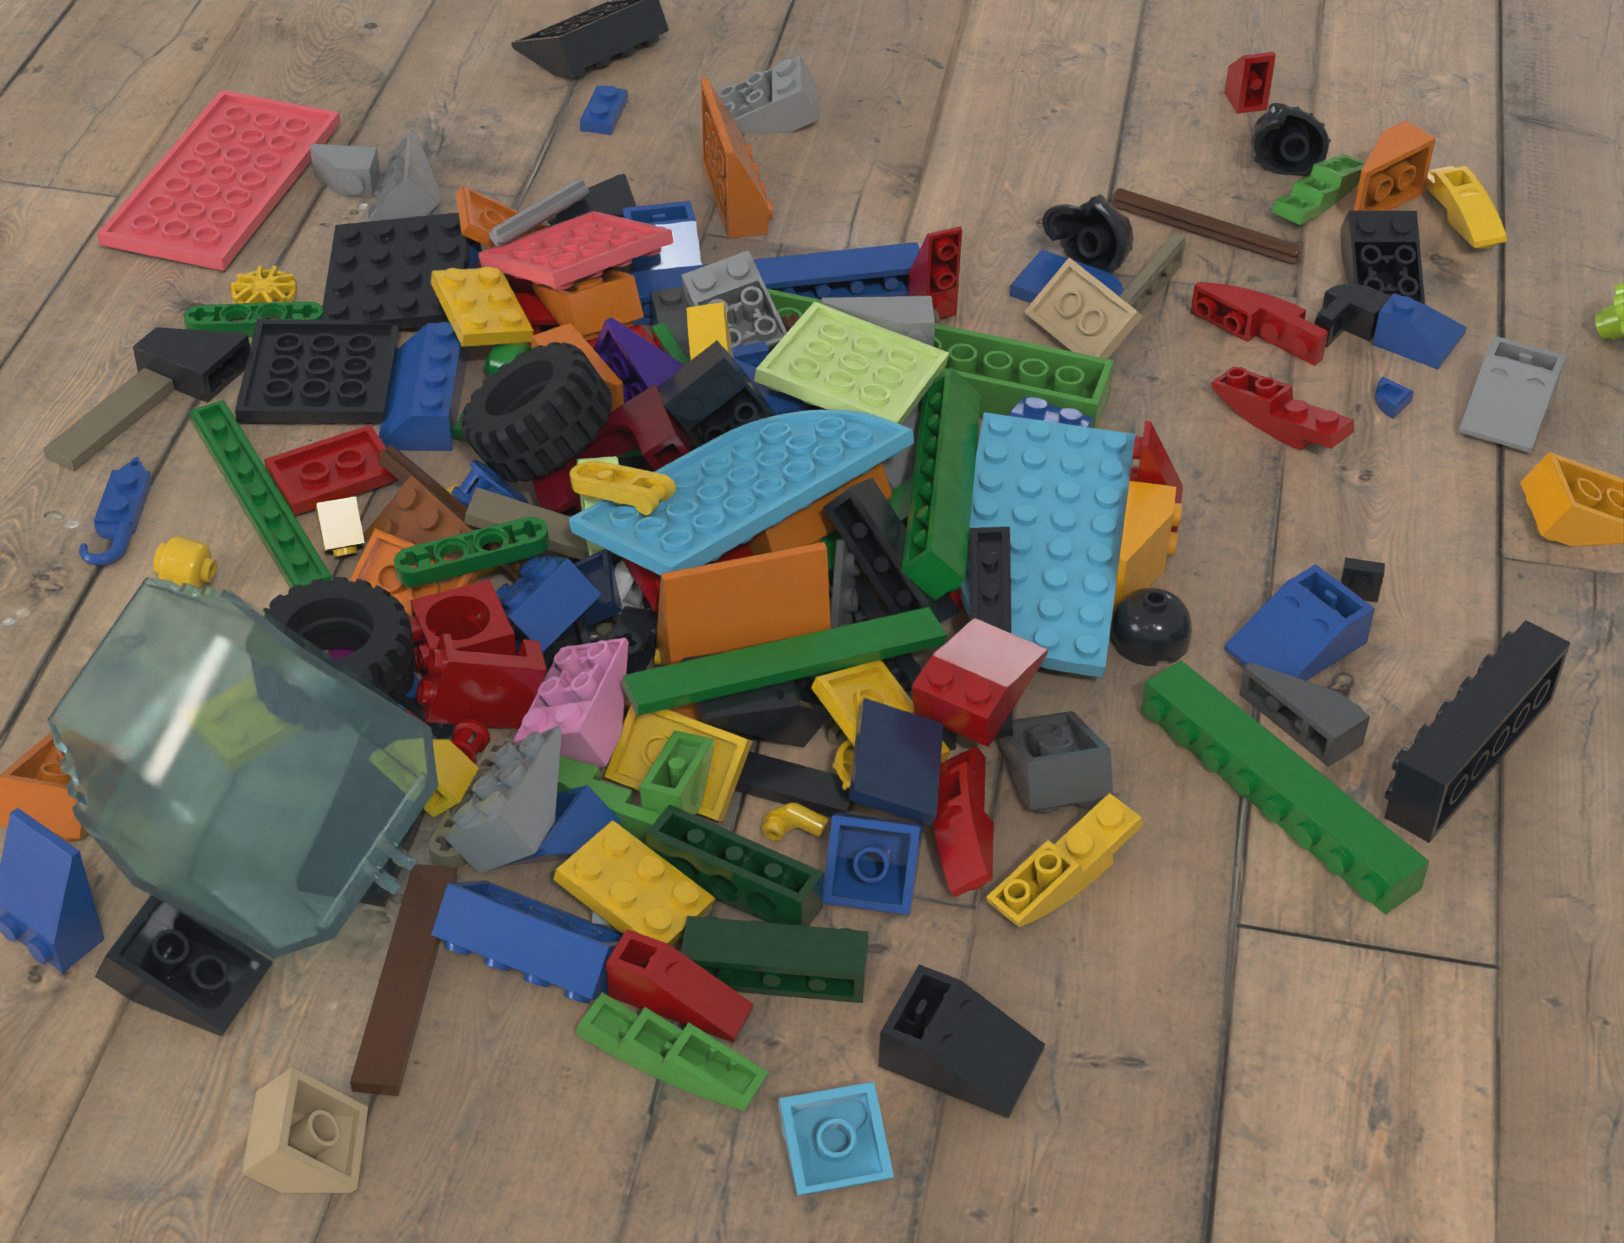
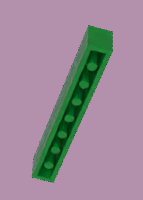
[901,367,982,601]
[1141,660,1429,915]

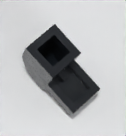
[1314,284,1391,348]

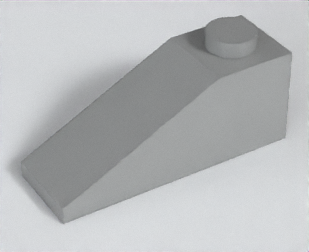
[822,296,935,347]

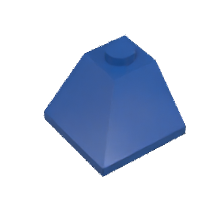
[1372,293,1467,369]
[503,785,621,866]

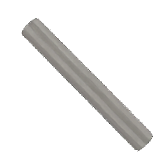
[489,179,589,247]

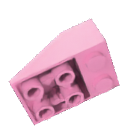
[513,638,629,767]

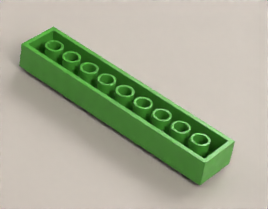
[767,289,1114,428]

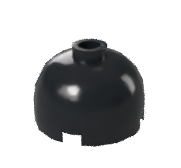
[1110,588,1192,666]

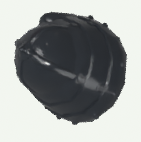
[1251,103,1331,176]
[1042,194,1134,274]

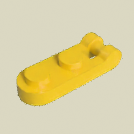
[569,461,676,515]

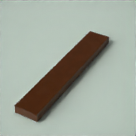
[350,864,458,1096]

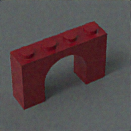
[532,384,691,517]

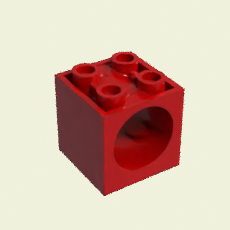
[409,580,517,679]

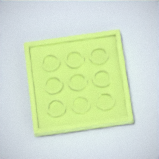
[754,301,949,425]

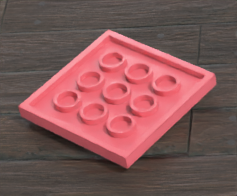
[478,211,674,290]

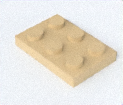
[1024,257,1143,359]

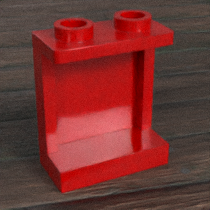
[417,634,547,729]

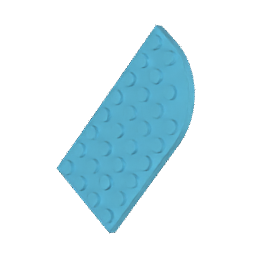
[569,410,914,575]
[958,412,1135,678]

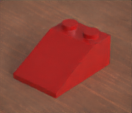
[912,618,1048,747]

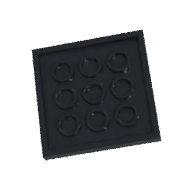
[320,213,471,328]
[235,319,402,424]

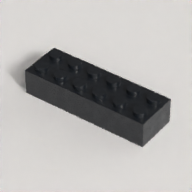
[1384,620,1570,843]

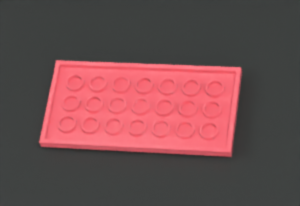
[97,90,341,271]

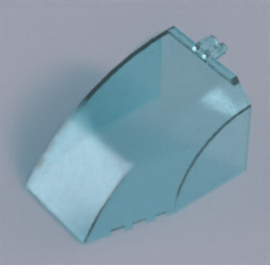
[47,577,438,958]

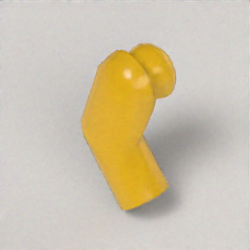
[762,803,828,841]

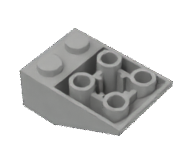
[717,55,819,133]
[681,250,787,348]
[1458,336,1567,453]
[445,726,562,874]

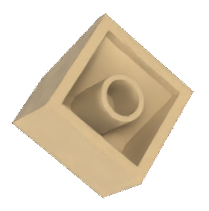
[242,1067,368,1193]

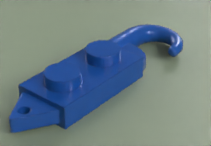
[79,457,152,566]

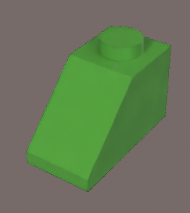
[639,730,715,816]

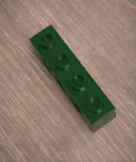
[646,804,824,926]

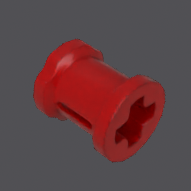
[450,719,490,764]

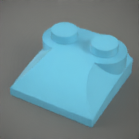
[778,1081,894,1197]

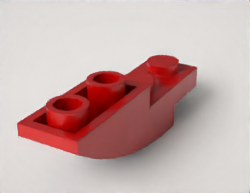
[1190,282,1328,366]
[1211,366,1354,451]
[933,746,994,897]

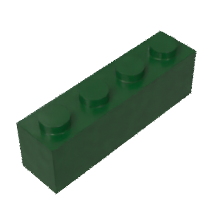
[681,916,869,1003]

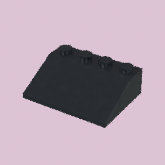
[511,0,669,79]

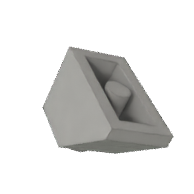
[310,144,380,198]

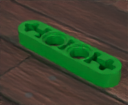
[183,301,323,337]
[394,517,550,587]

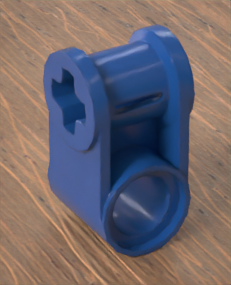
[452,460,529,506]

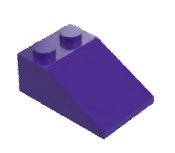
[593,317,684,427]

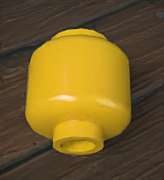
[153,536,217,592]

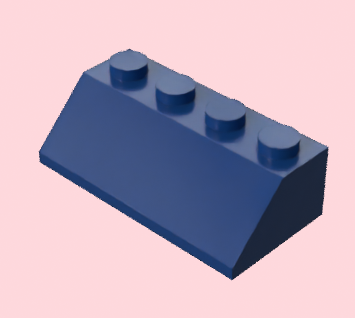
[379,322,468,451]
[431,880,623,1003]

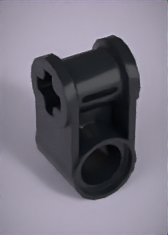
[606,606,658,675]

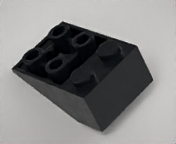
[1340,211,1425,304]
[657,340,777,446]
[681,652,831,747]
[878,964,1045,1118]

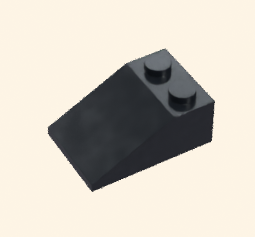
[95,886,273,1036]

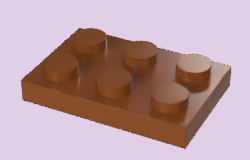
[363,475,483,560]

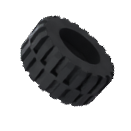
[461,342,612,483]
[249,577,416,732]

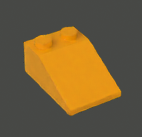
[1520,452,1624,546]
[1112,481,1182,618]

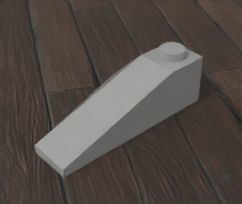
[364,129,440,222]

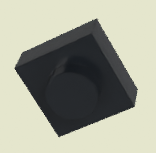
[1340,557,1385,603]

